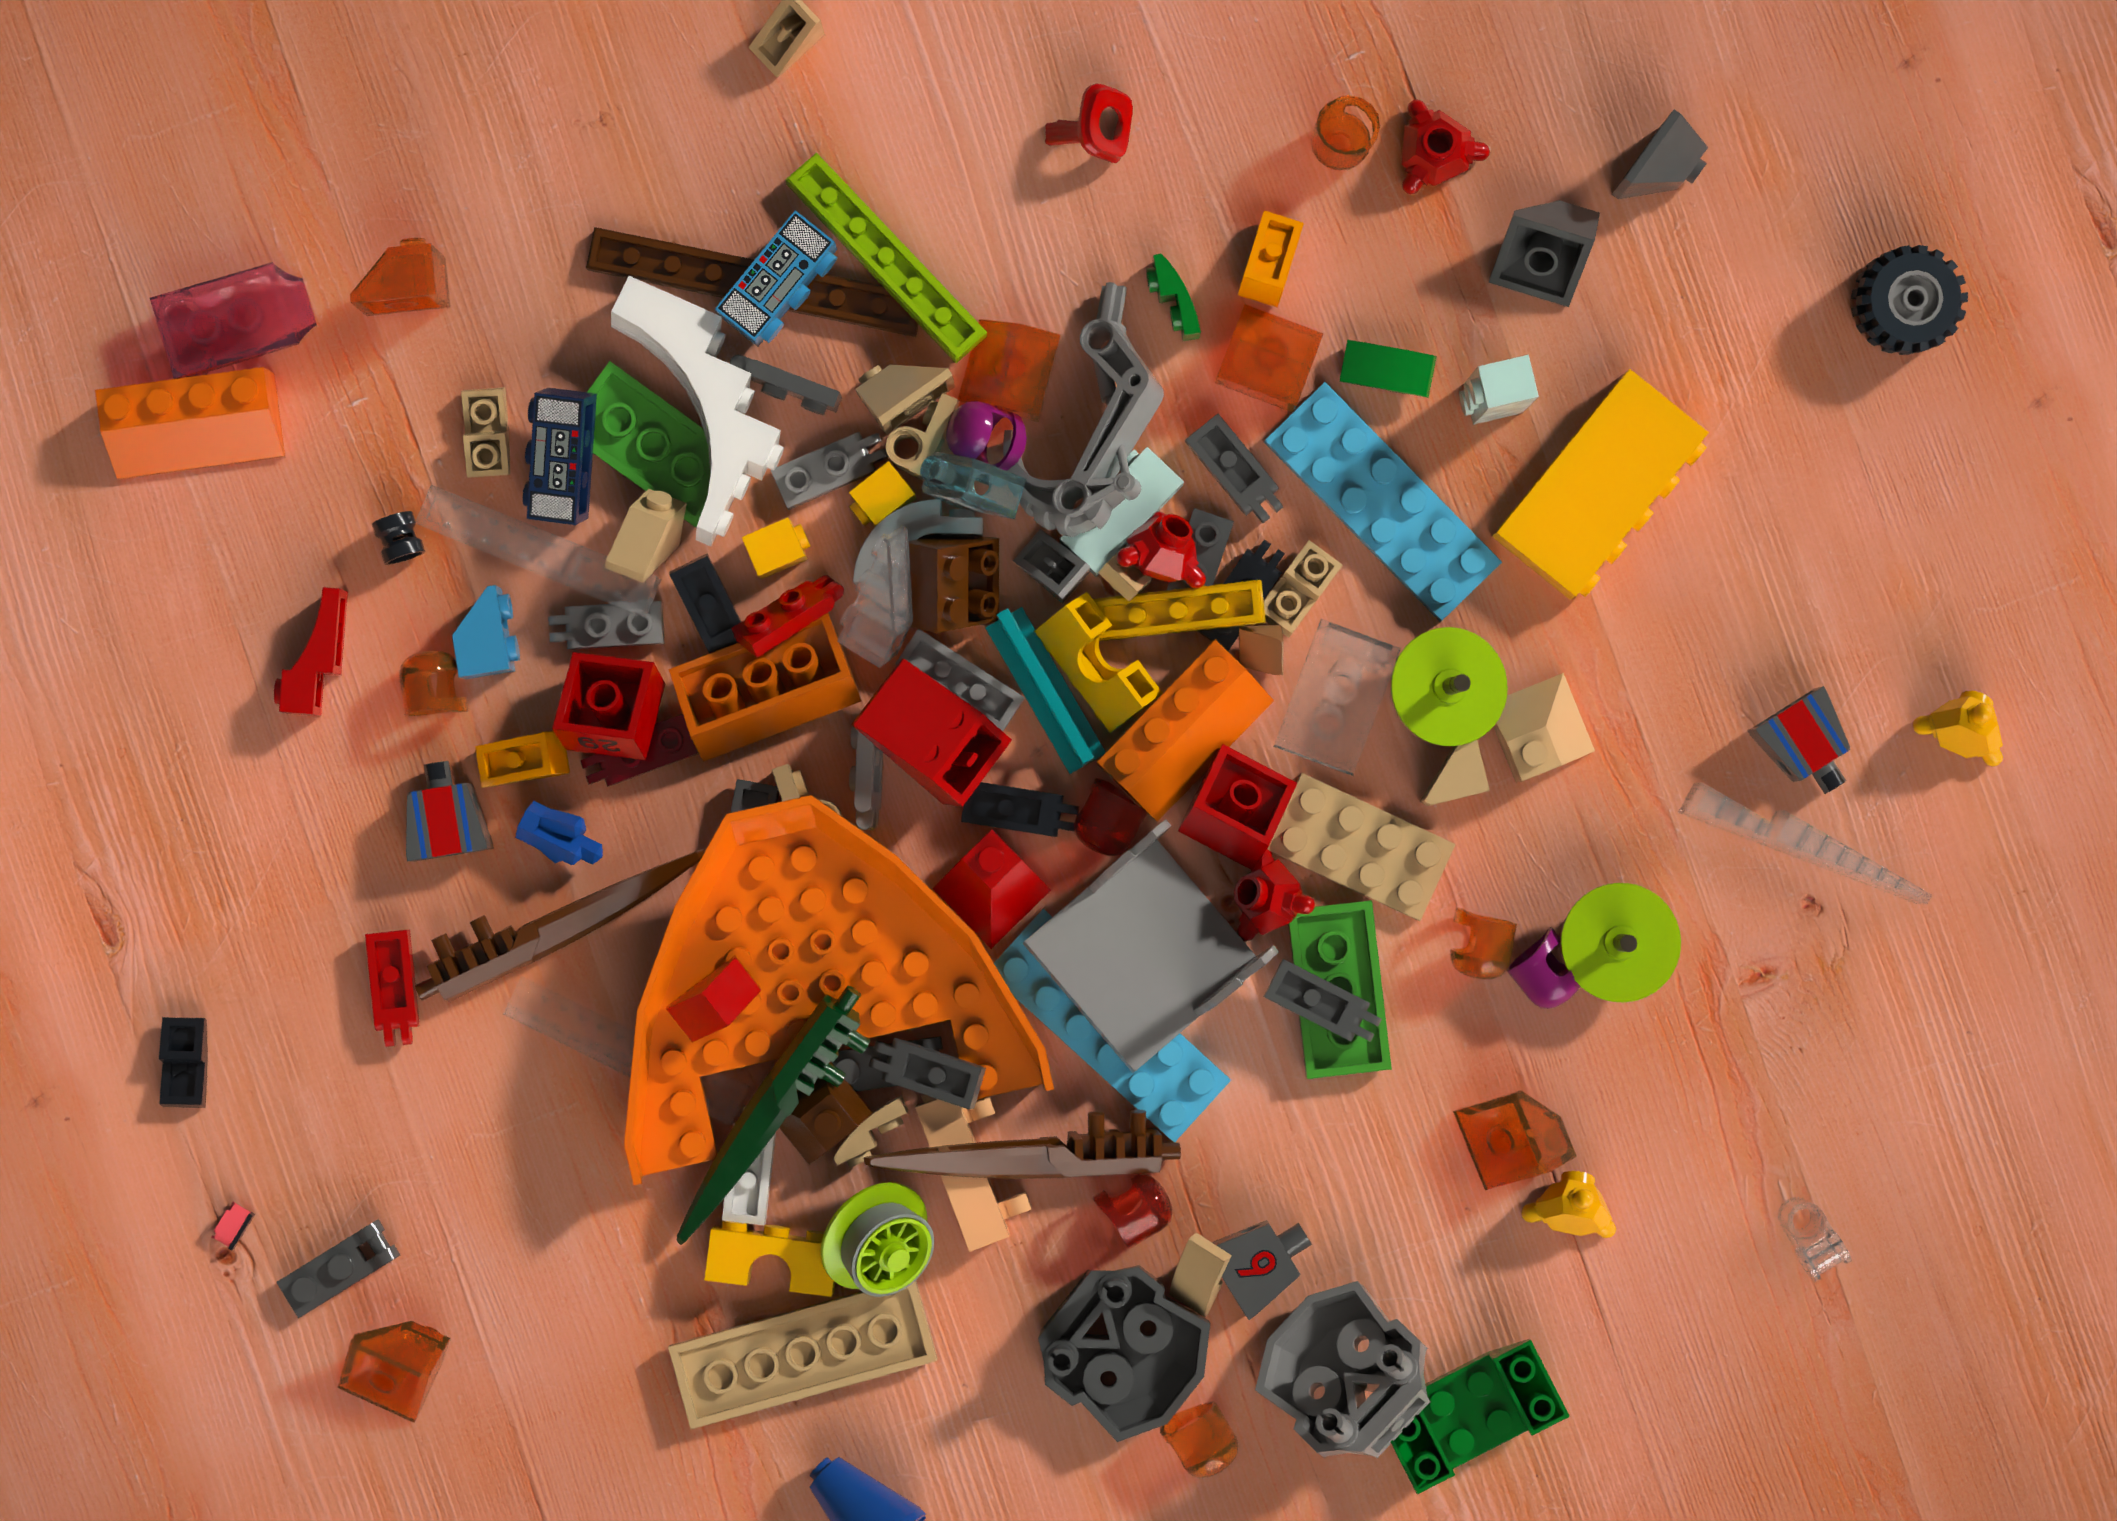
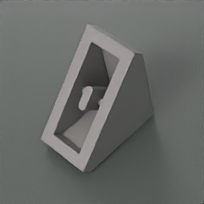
[1013,529,1090,604]

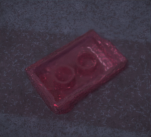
[150,262,317,379]

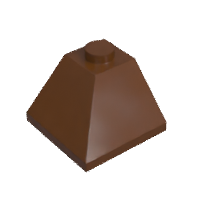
[779,1061,873,1165]

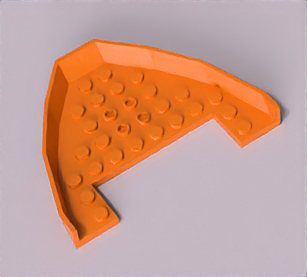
[624,795,1054,1186]

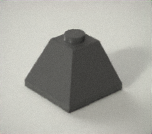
[1612,109,1708,199]
[1489,200,1600,307]

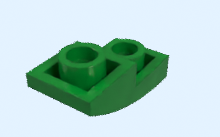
[1146,254,1201,341]
[1340,340,1437,398]

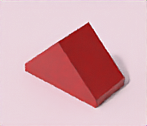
[666,956,761,1042]

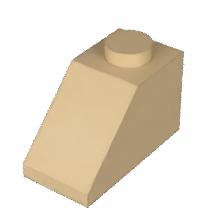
[605,489,687,583]

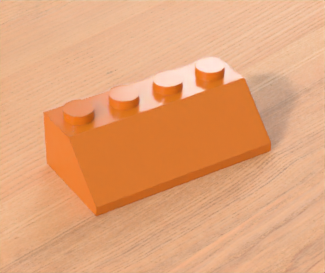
[95,367,285,479]
[668,613,862,762]
[1096,639,1274,822]

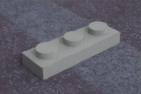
[895,629,1025,731]

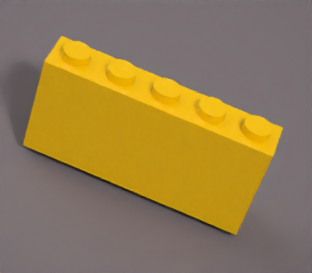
[1492,369,1709,600]

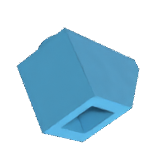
[452,585,520,680]

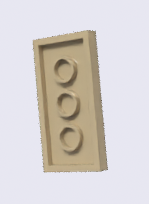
[1267,773,1456,921]

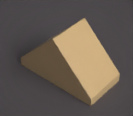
[748,0,825,77]
[1420,740,1490,806]

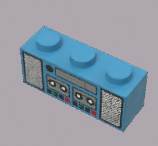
[715,210,837,347]

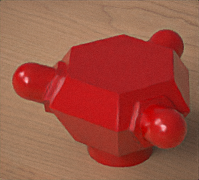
[1402,99,1490,194]
[1116,512,1206,589]
[1234,849,1315,941]

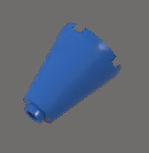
[810,1457,926,1521]

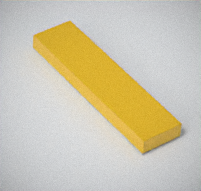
[1093,580,1266,641]

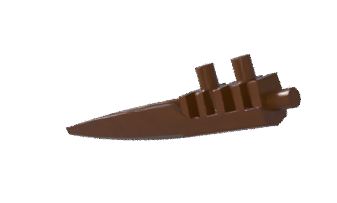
[415,849,704,1002]
[863,1110,1181,1179]

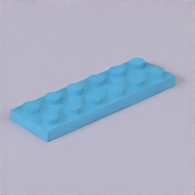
[1264,382,1502,622]
[994,909,1231,1143]

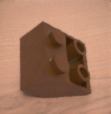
[902,536,999,633]

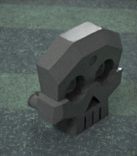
[1038,1265,1210,1442]

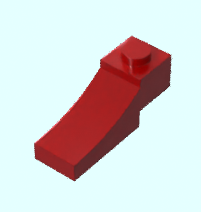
[274,587,348,716]

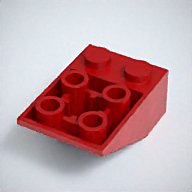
[851,658,1012,807]

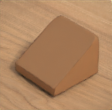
[1239,625,1283,675]

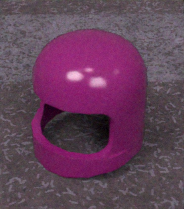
[946,401,1027,473]
[1506,927,1580,1009]

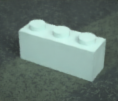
[1459,355,1539,425]
[1060,447,1184,577]

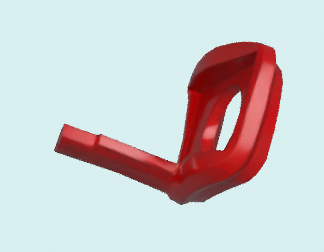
[1045,83,1133,163]

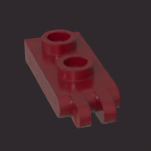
[580,714,699,787]

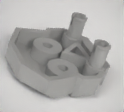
[1255,1281,1431,1458]

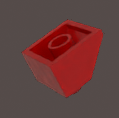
[1178,744,1297,870]

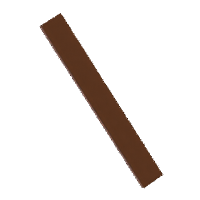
[586,227,919,337]

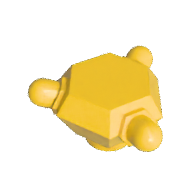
[1913,691,2003,767]
[1521,1171,1616,1238]

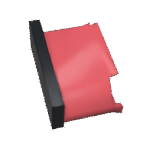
[211,1201,255,1250]

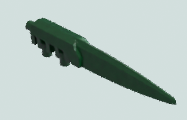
[677,986,870,1245]

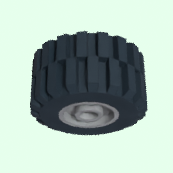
[1851,245,1968,355]

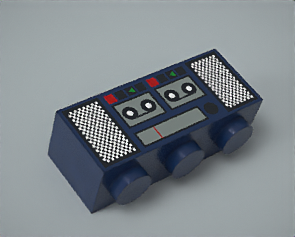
[522,388,597,525]

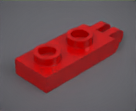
[731,575,844,658]
[365,929,419,1047]

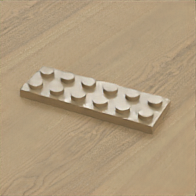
[668,1281,938,1430]

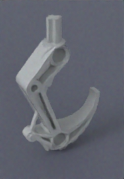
[1003,282,1164,537]

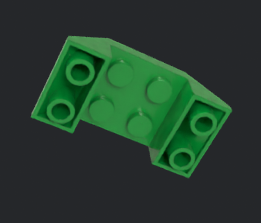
[1391,1339,1570,1495]

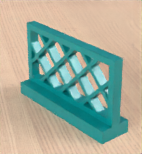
[986,607,1106,774]

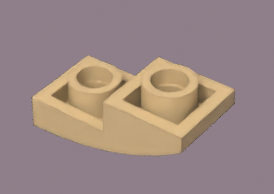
[461,387,510,478]
[1264,540,1343,638]
[834,1095,909,1168]
[1169,1233,1232,1318]

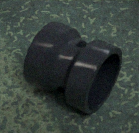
[372,511,425,565]

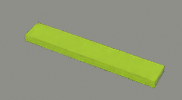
[785,152,987,363]

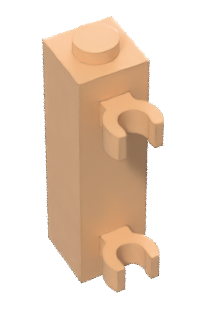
[915,1094,1031,1252]

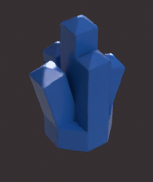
[515,801,603,865]

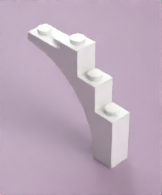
[611,276,784,547]

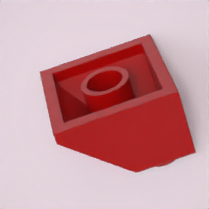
[932,830,1051,949]

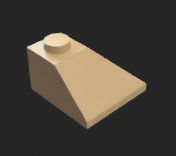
[855,365,955,435]
[1493,673,1595,783]

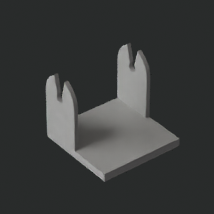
[1023,819,1279,1073]

